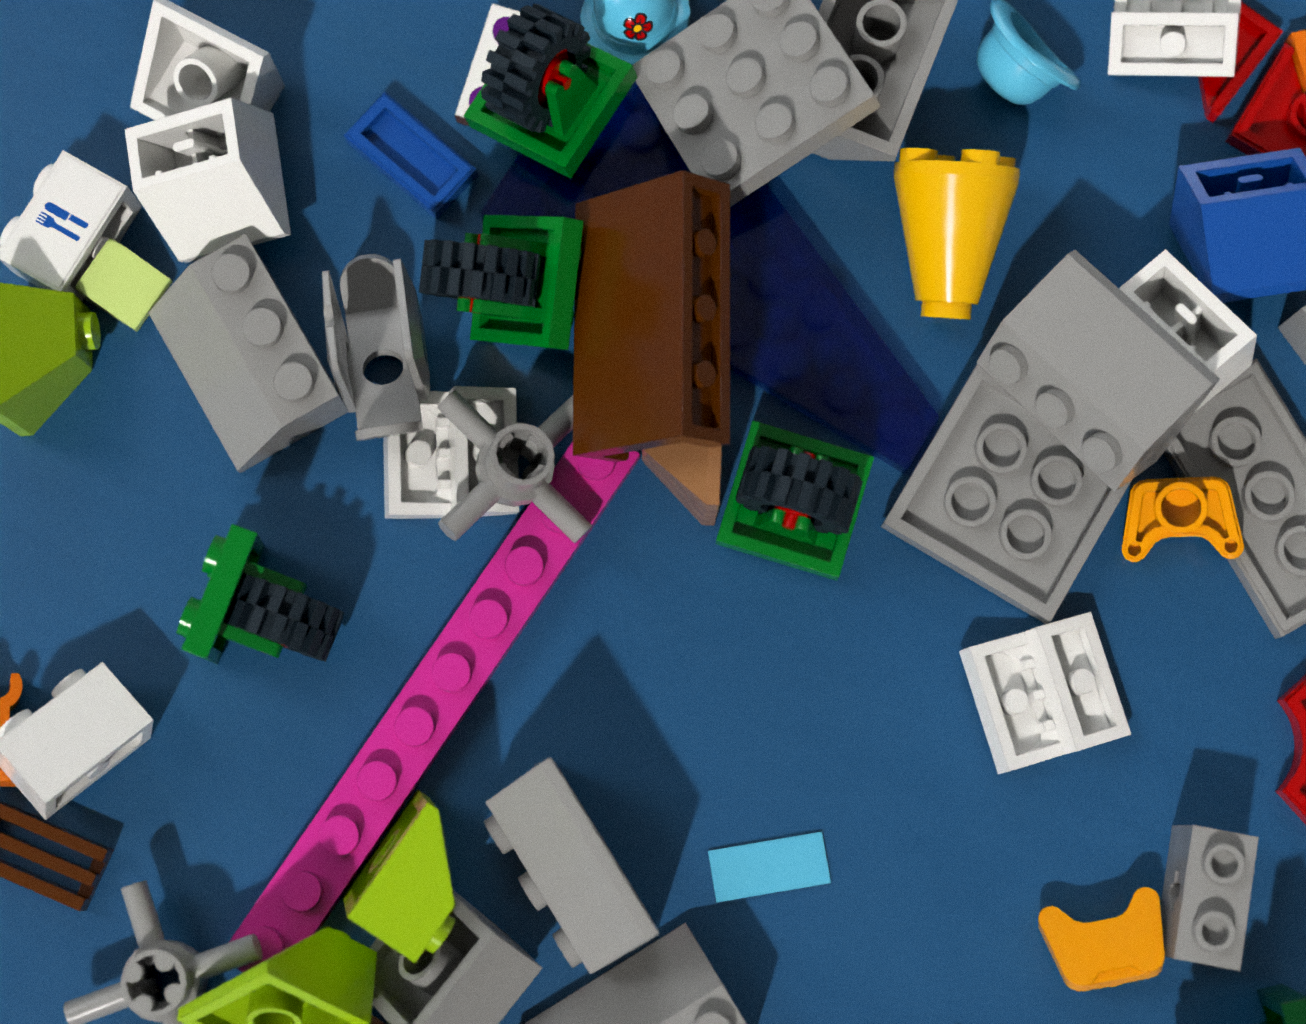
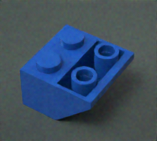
[1169,148,1306,303]

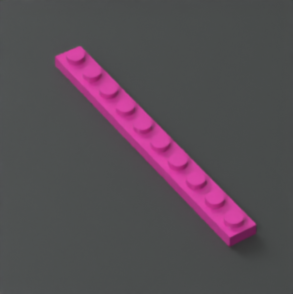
[229,441,640,973]

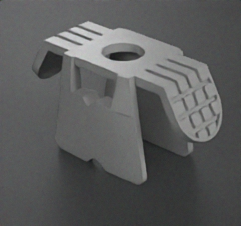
[322,254,430,441]

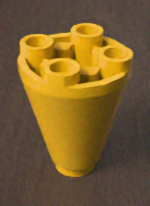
[894,148,1021,320]

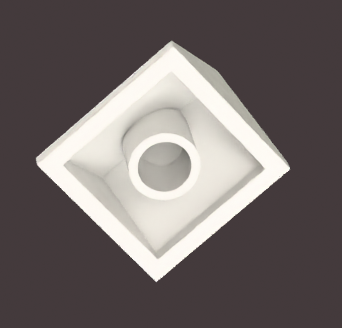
[130,0,285,120]

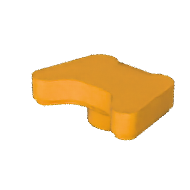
[1122,476,1244,562]
[1038,887,1165,992]

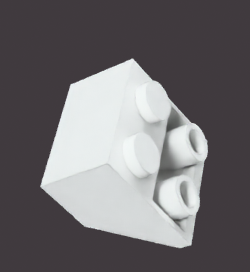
[125,97,291,263]
[1119,249,1257,413]

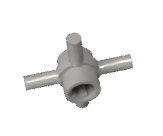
[437,390,593,544]
[63,880,263,1024]

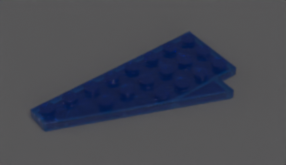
[480,84,939,474]

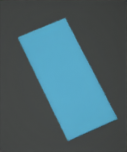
[708,832,831,903]

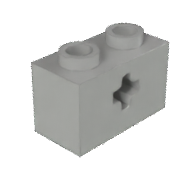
[1160,825,1259,971]

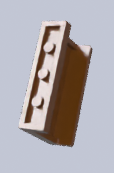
[573,170,730,462]

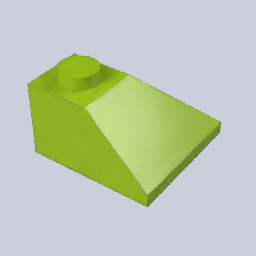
[0,282,101,437]
[342,789,455,963]
[177,926,377,1024]

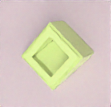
[76,238,173,332]

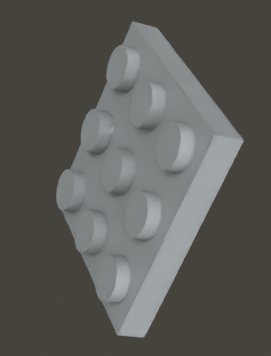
[633,0,881,207]
[881,364,1132,624]

